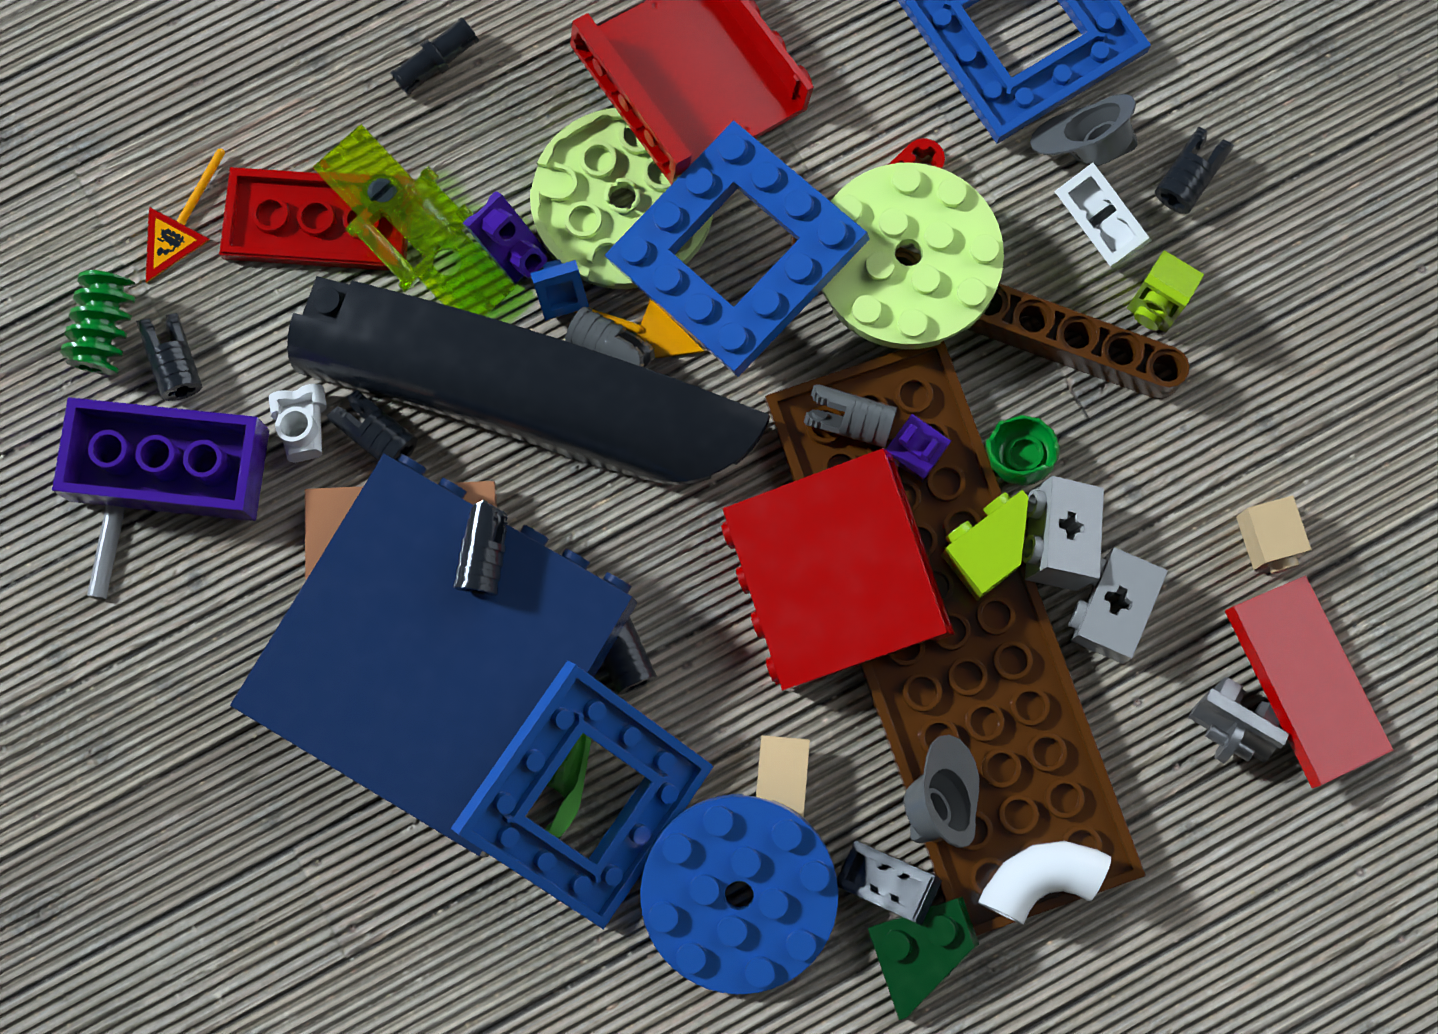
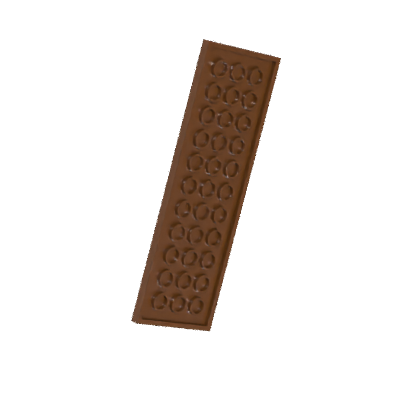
[765,341,1146,936]

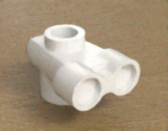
[269,384,327,463]

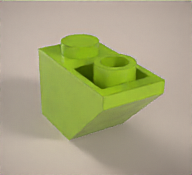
[1126,250,1204,333]
[941,490,1029,601]

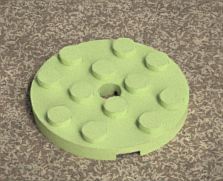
[530,108,714,289]
[822,163,1004,349]

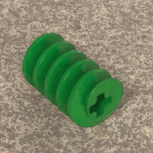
[60,270,136,375]

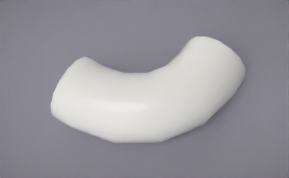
[978,841,1111,925]

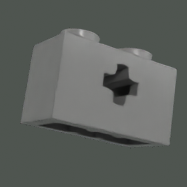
[1022,476,1104,591]
[1068,547,1168,664]

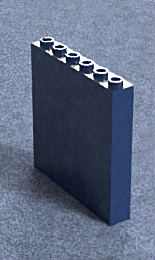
[230,454,638,857]

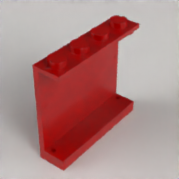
[570,0,814,185]
[721,448,955,691]

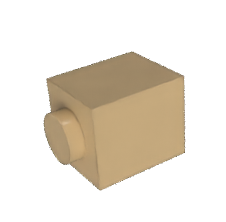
[1236,495,1312,574]

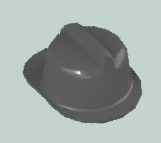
[1030,94,1137,166]
[904,735,979,848]

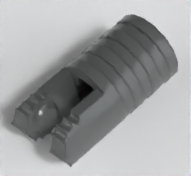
[565,307,656,368]
[804,385,897,449]

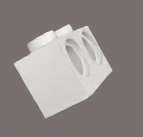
[1054,163,1152,269]

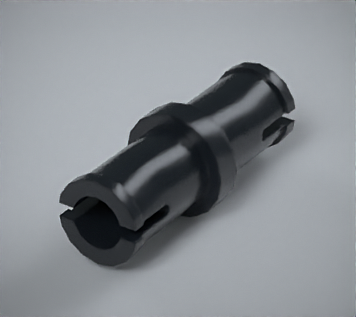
[390,17,479,96]

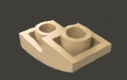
[756,735,810,817]

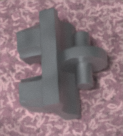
[1188,677,1289,763]

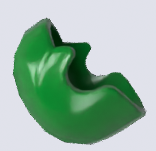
[986,415,1060,486]

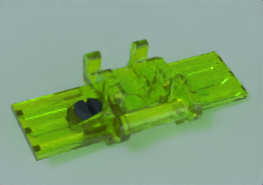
[313,124,516,316]

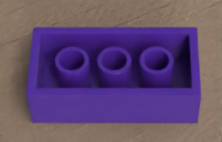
[52,397,270,521]

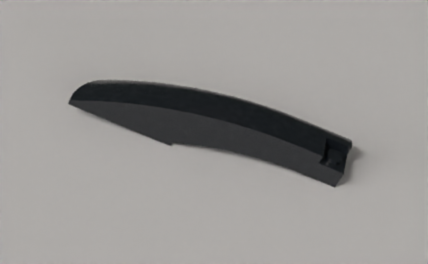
[287,276,771,485]

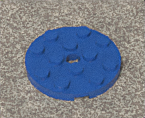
[640,794,838,994]

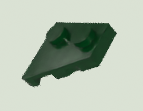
[868,896,979,1020]

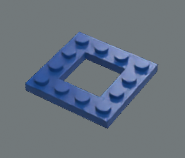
[897,0,1151,144]
[605,120,870,377]
[451,660,714,930]

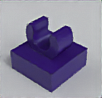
[886,414,951,482]

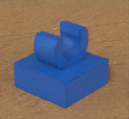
[530,259,589,320]

